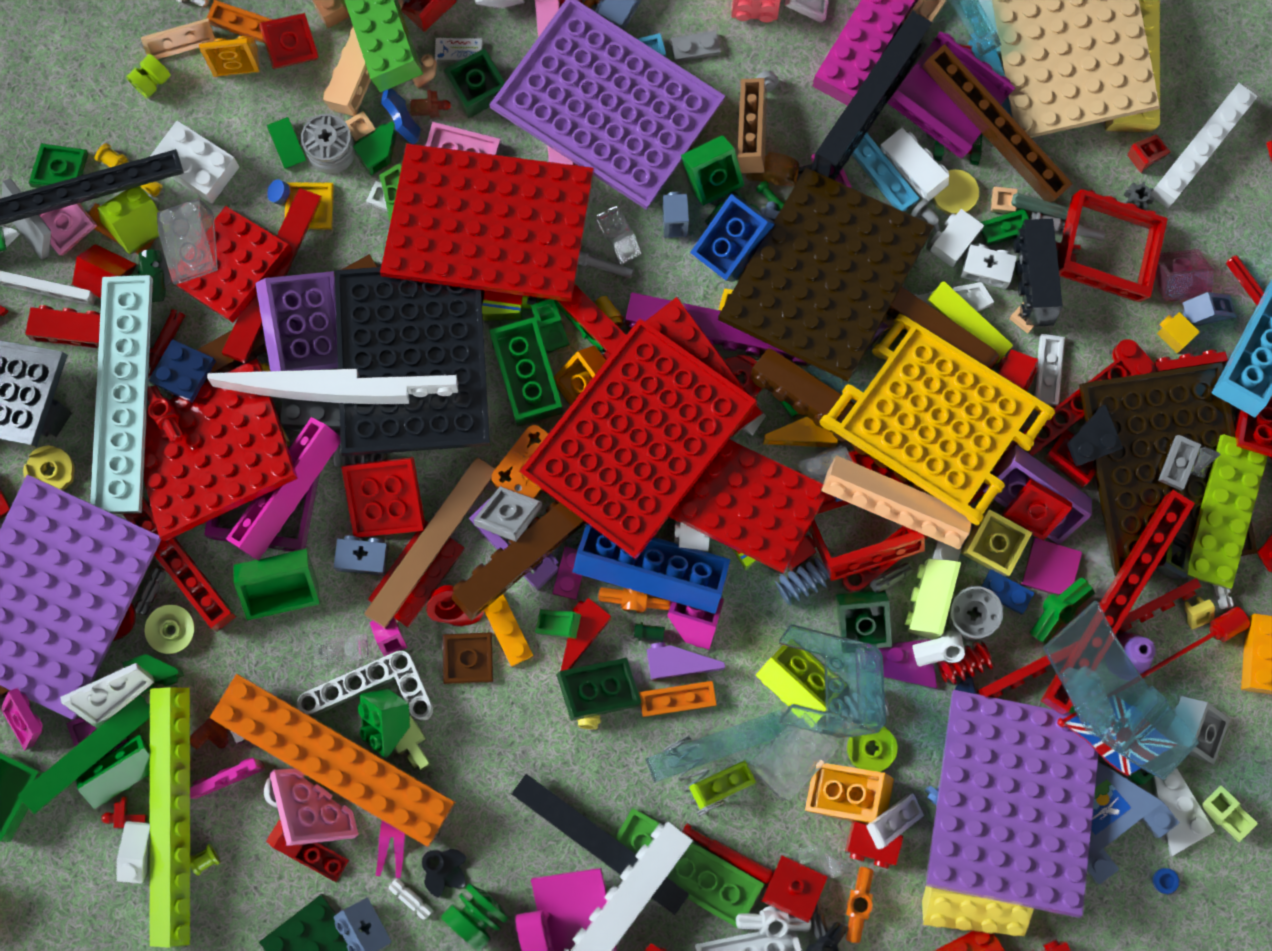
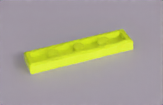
[927,282,1013,363]

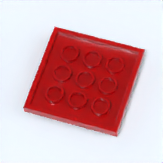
[170,206,292,323]

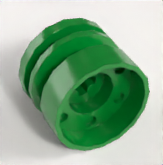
[441,883,509,951]

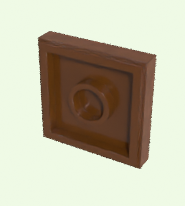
[442,632,494,684]

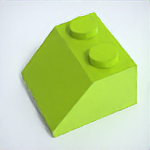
[98,186,169,255]

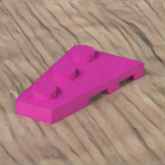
[190,757,266,799]

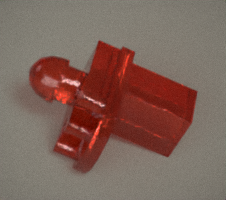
[410,90,451,119]
[190,718,229,750]

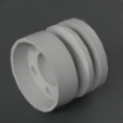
[301,113,356,174]
[947,586,1003,641]

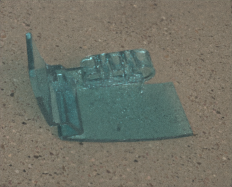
[1043,601,1199,780]

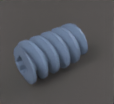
[775,557,830,606]

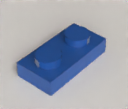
[981,569,1034,615]

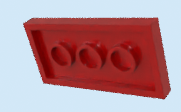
[367,520,465,628]

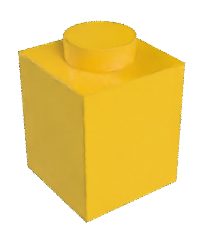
[1157,312,1200,353]

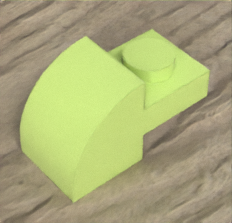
[396,716,431,770]
[1202,786,1258,842]

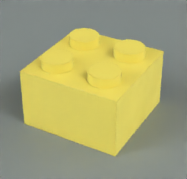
[960,509,1032,576]

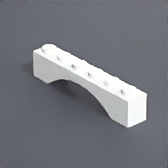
[1151,83,1258,208]

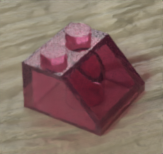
[1155,249,1214,302]

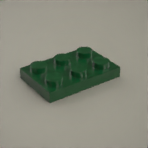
[556,657,642,721]

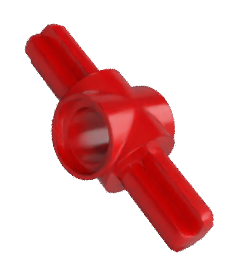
[147,385,184,443]

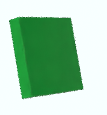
[29,143,88,188]

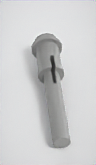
[1029,212,1105,240]
[578,250,634,278]

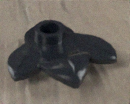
[422,849,467,898]

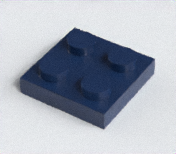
[148,339,216,403]

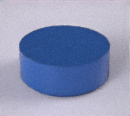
[267,179,290,205]
[1152,868,1179,894]

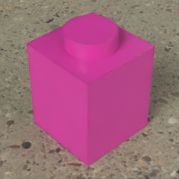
[369,617,407,657]

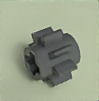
[1123,182,1155,211]

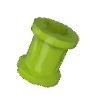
[190,844,221,876]

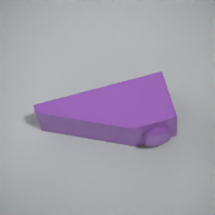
[646,642,725,681]

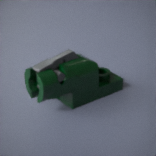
[128,249,172,302]

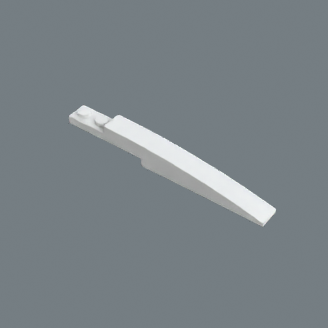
[207,369,458,404]

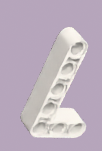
[297,651,433,720]

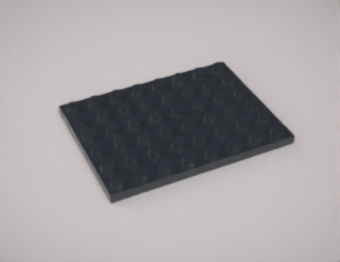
[334,267,490,456]

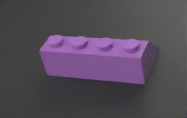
[983,445,1092,545]

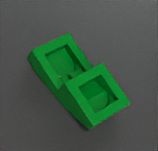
[266,117,306,169]
[531,299,569,353]

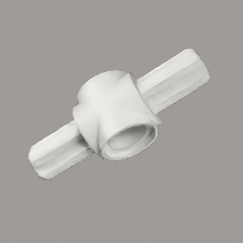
[736,906,811,939]

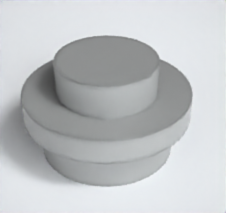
[757,71,779,92]

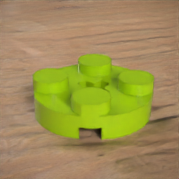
[846,723,897,772]

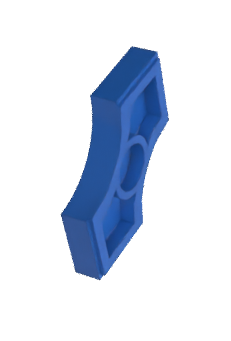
[381,88,421,144]

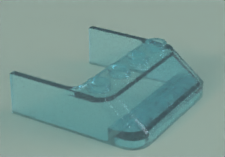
[779,624,886,738]

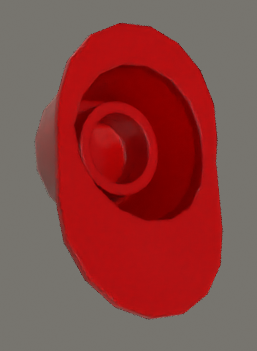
[426,585,484,626]

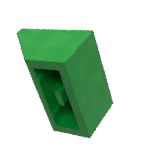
[358,688,410,757]

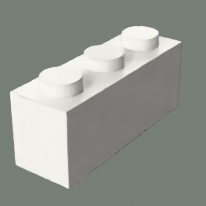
[881,128,949,201]

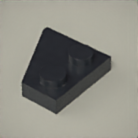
[1067,405,1123,466]

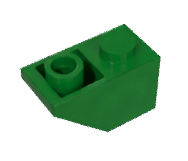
[353,121,397,176]
[122,654,184,695]

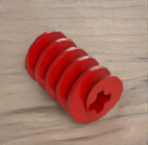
[936,641,993,685]

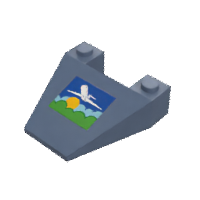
[1087,761,1180,885]

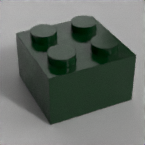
[444,48,505,119]

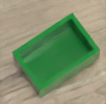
[233,549,320,621]
[0,751,44,842]

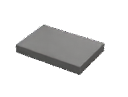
[2,178,51,260]

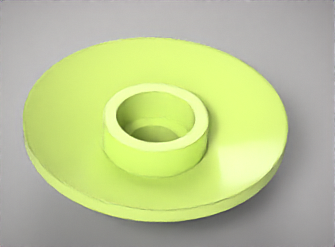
[145,605,195,654]

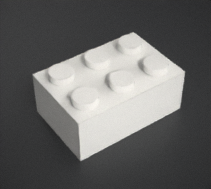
[150,121,239,204]

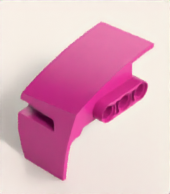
[516,868,617,951]

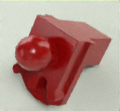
[101,797,147,828]

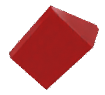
[401,0,457,32]
[72,244,137,299]
[1043,430,1096,488]

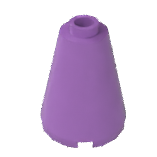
[1103,632,1155,681]

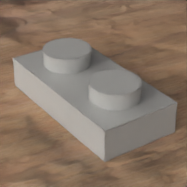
[671,30,721,63]
[1158,435,1201,490]

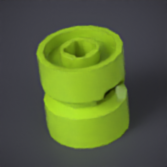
[126,54,171,99]

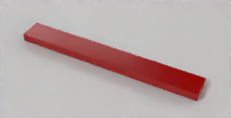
[222,188,322,363]

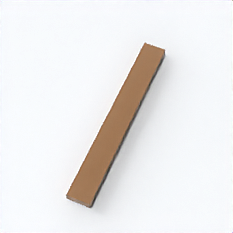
[364,457,495,629]

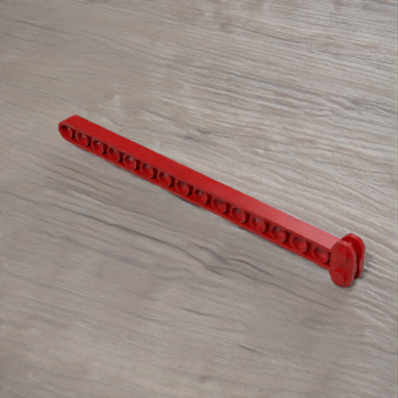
[841,339,1156,593]

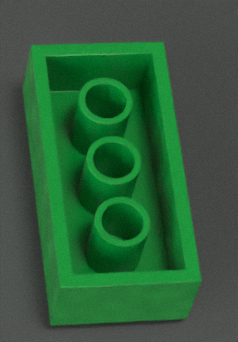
[489,317,563,427]

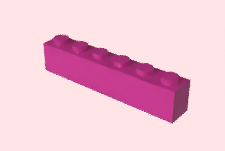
[226,417,341,561]

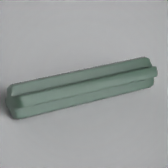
[1011,193,1069,221]

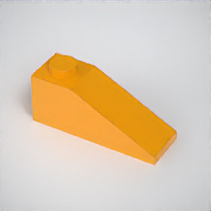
[763,416,838,448]

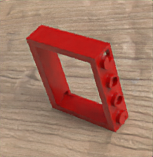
[1057,189,1168,303]
[809,494,925,581]

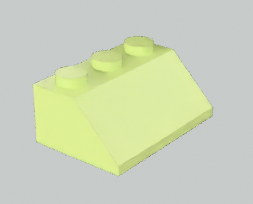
[904,559,961,640]

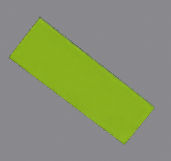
[689,760,757,810]

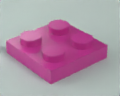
[1,687,42,751]

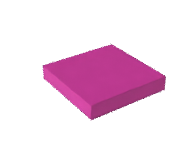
[1021,538,1082,595]

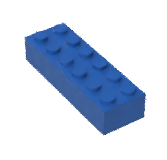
[572,523,731,614]

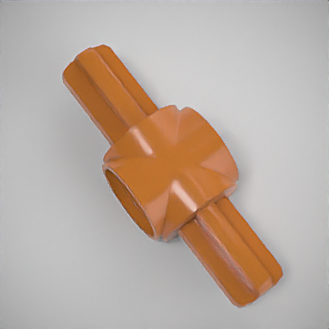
[598,587,671,613]
[846,867,874,943]

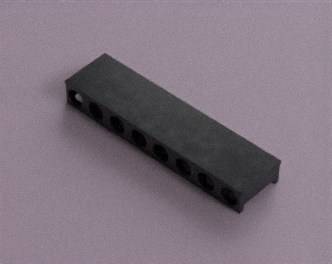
[812,10,932,180]

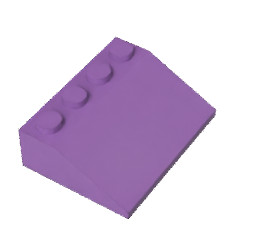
[255,271,338,371]

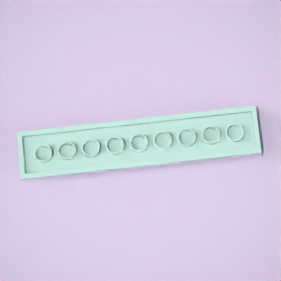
[90,275,153,514]

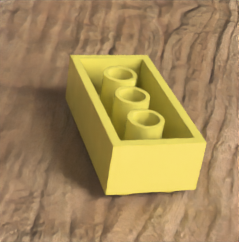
[922,886,1034,936]

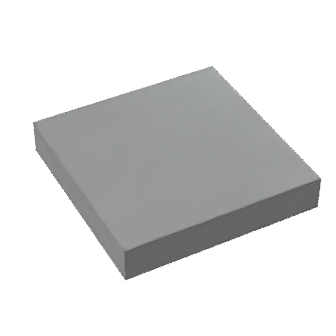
[473,486,542,542]

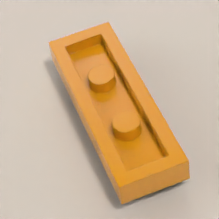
[484,594,533,667]

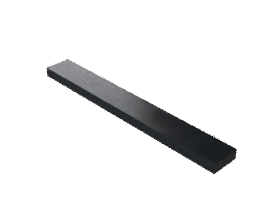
[0,149,184,225]
[511,774,690,916]

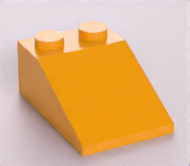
[199,36,260,77]
[805,762,894,825]

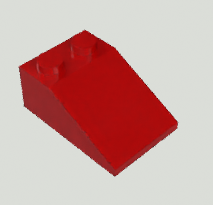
[1234,396,1272,457]

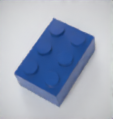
[690,194,776,282]

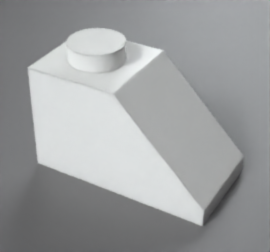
[117,821,150,883]

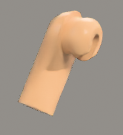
[412,54,437,88]

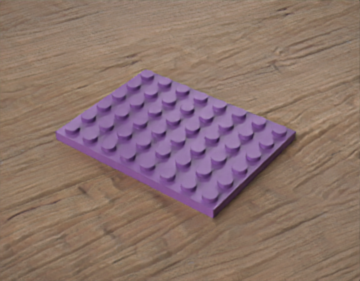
[490,0,725,210]
[0,475,161,719]
[926,690,1098,918]

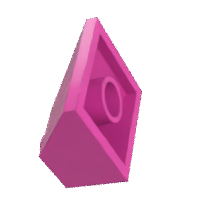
[668,598,724,650]

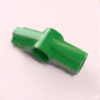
[1030,577,1095,645]

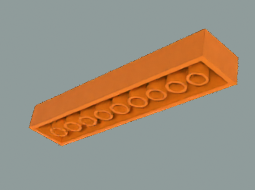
[209,674,456,847]

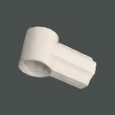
[913,630,965,667]

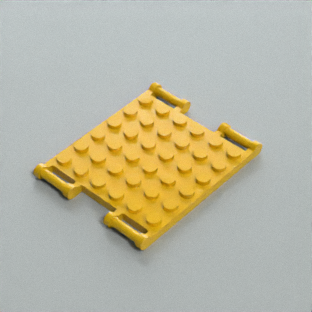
[819,314,1055,525]

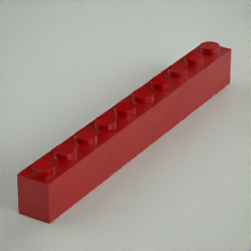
[1040,490,1195,715]

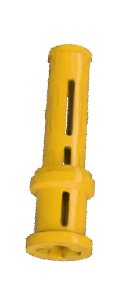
[95,143,163,197]

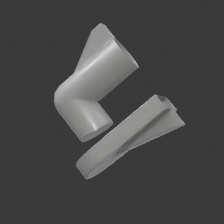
[911,198,940,233]

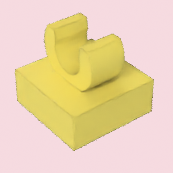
[1185,597,1215,630]

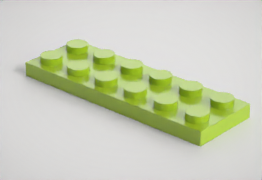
[1187,434,1268,589]

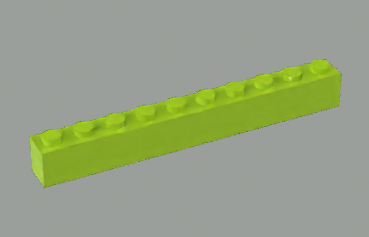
[150,687,190,947]

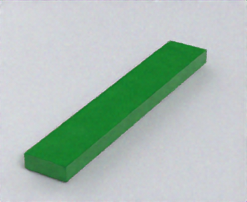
[18,694,150,815]

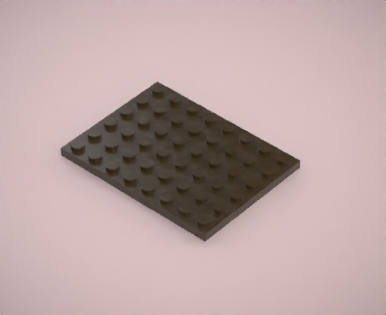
[718,168,934,382]
[1079,362,1258,576]

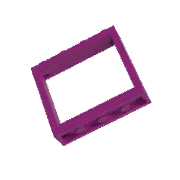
[204,473,320,552]

